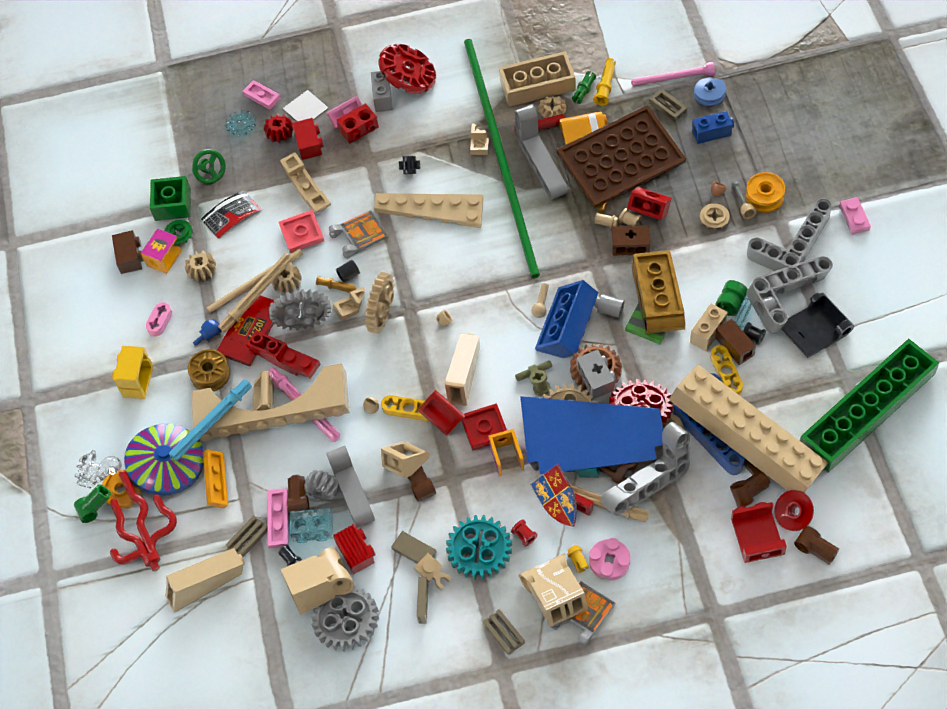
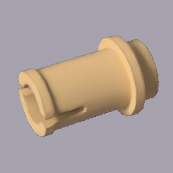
[595,213,619,229]

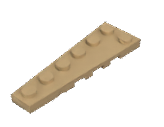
[374,193,483,228]

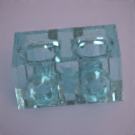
[290,508,333,543]

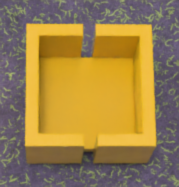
[112,346,153,399]

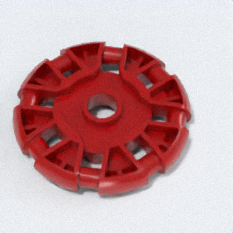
[378,44,436,94]

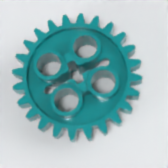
[446,515,512,580]

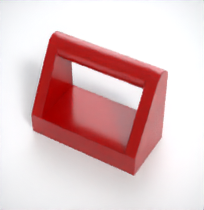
[417,390,465,436]

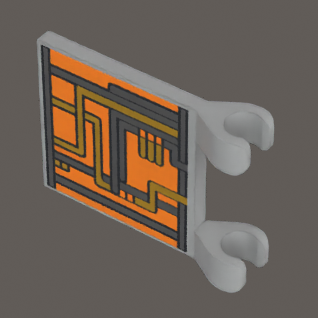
[329,210,389,259]
[551,581,616,648]

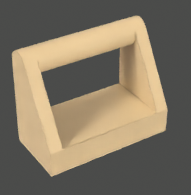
[253,370,274,411]
[381,442,430,478]

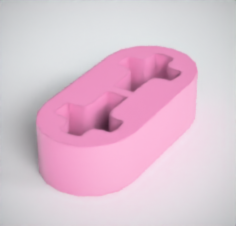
[146,302,172,336]

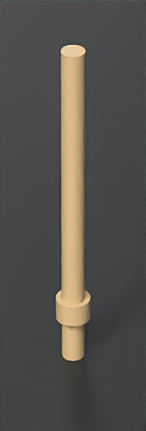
[206,249,303,314]

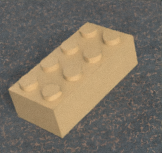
[499,51,576,107]

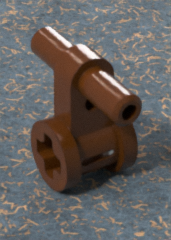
[599,462,638,484]

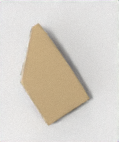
[470,124,489,155]
[333,287,365,321]

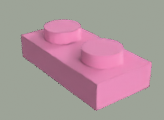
[242,80,281,110]
[326,96,362,128]
[839,197,871,235]

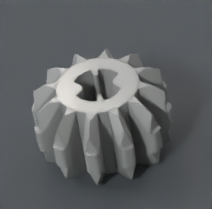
[304,470,339,501]

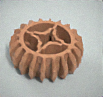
[570,343,622,390]

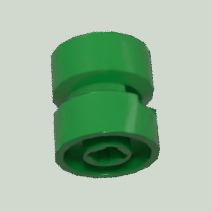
[715,280,748,316]

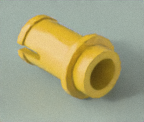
[567,545,589,573]

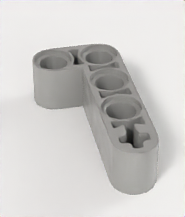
[326,446,375,528]

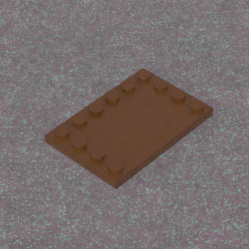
[556,105,686,208]

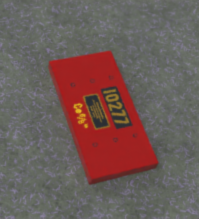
[217,295,274,366]

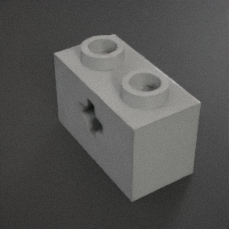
[371,71,393,112]
[577,350,617,399]

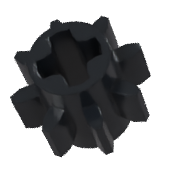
[399,156,420,174]

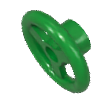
[192,149,226,184]

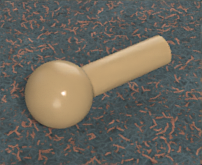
[531,283,549,318]

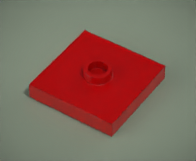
[461,403,507,451]

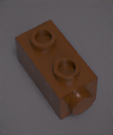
[715,319,756,365]

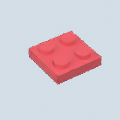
[278,210,324,253]

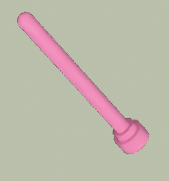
[631,62,715,86]

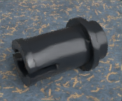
[278,545,302,566]

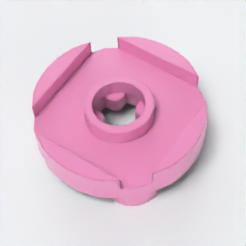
[589,538,630,580]

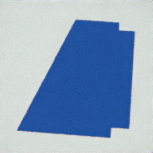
[520,396,663,474]

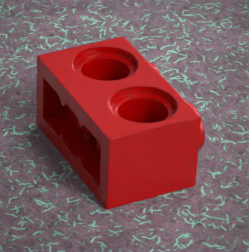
[336,103,379,144]

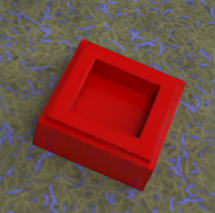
[573,493,593,516]

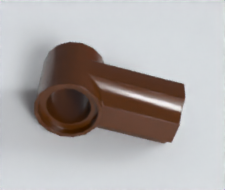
[408,465,436,502]
[730,471,771,507]
[287,475,310,516]
[794,526,839,565]

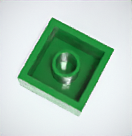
[150,176,191,221]

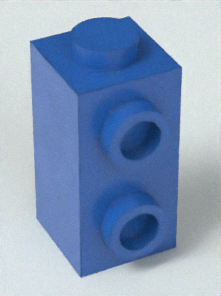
[692,111,734,144]

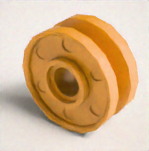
[746,172,785,213]

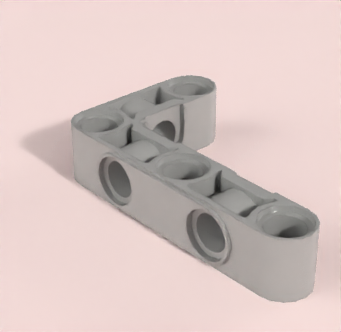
[746,256,833,334]
[601,422,690,516]

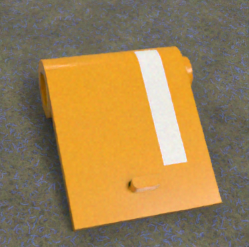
[559,111,607,145]

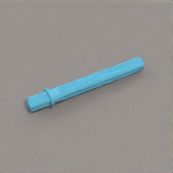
[169,379,252,461]

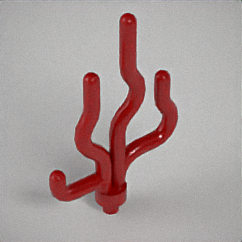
[110,470,177,572]

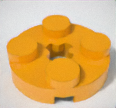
[102,470,142,509]

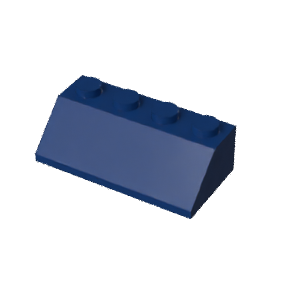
[535,280,599,358]

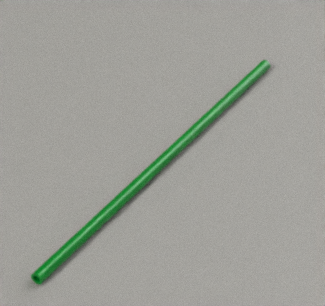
[464,39,540,279]

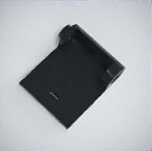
[782,293,854,358]

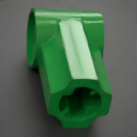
[74,484,111,523]

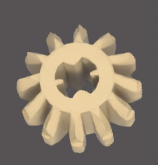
[185,250,216,282]
[271,263,302,294]

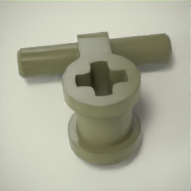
[515,360,552,396]

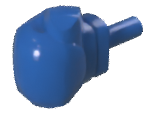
[193,319,222,346]

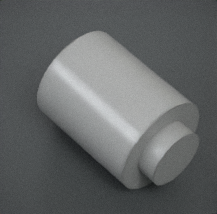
[595,294,625,318]

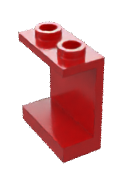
[731,502,787,563]

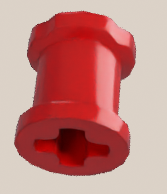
[511,519,538,547]

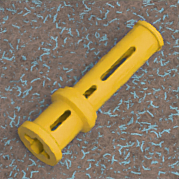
[593,58,616,106]

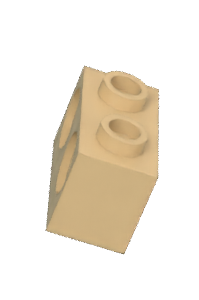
[690,303,728,352]

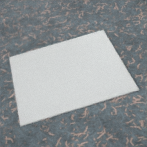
[283,90,328,121]

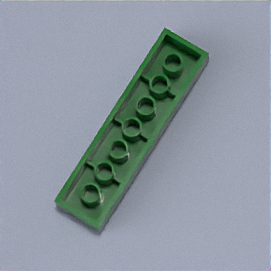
[800,338,939,473]

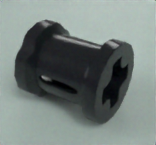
[743,322,767,345]

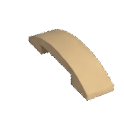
[280,152,331,213]

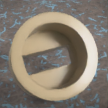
[436,310,453,326]
[363,397,379,414]

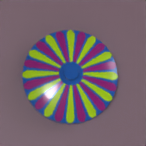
[124,424,204,496]

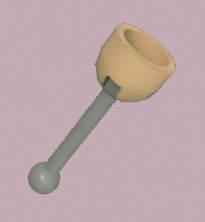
[732,181,757,219]

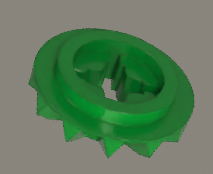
[164,220,193,246]

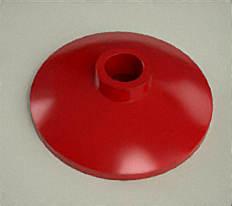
[774,490,814,531]

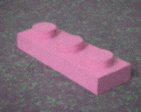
[267,489,289,549]

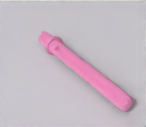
[268,368,340,442]

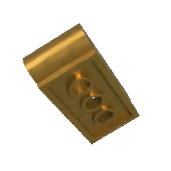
[631,250,685,334]

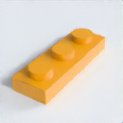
[203,449,228,509]

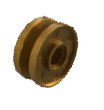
[187,349,230,391]

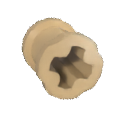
[618,208,642,226]

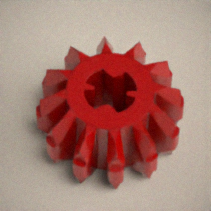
[263,113,294,144]

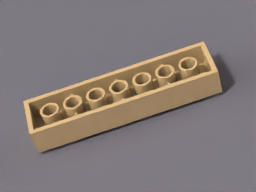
[669,364,828,493]

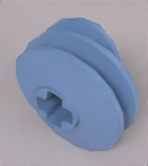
[694,78,726,106]

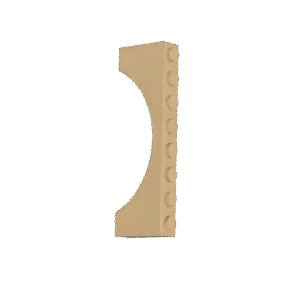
[192,363,350,441]

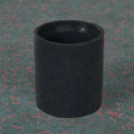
[336,260,360,283]

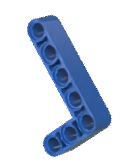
[673,373,745,475]

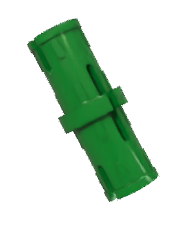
[572,71,596,104]

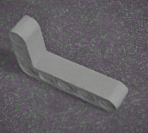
[515,104,568,200]
[747,198,832,271]

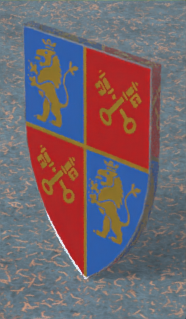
[530,464,577,527]

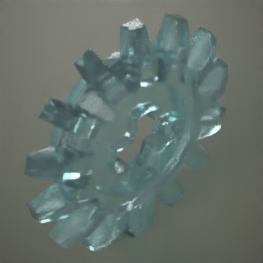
[225,110,256,136]

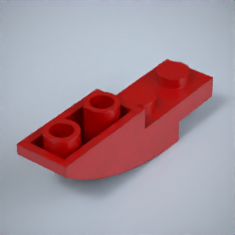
[246,330,321,379]

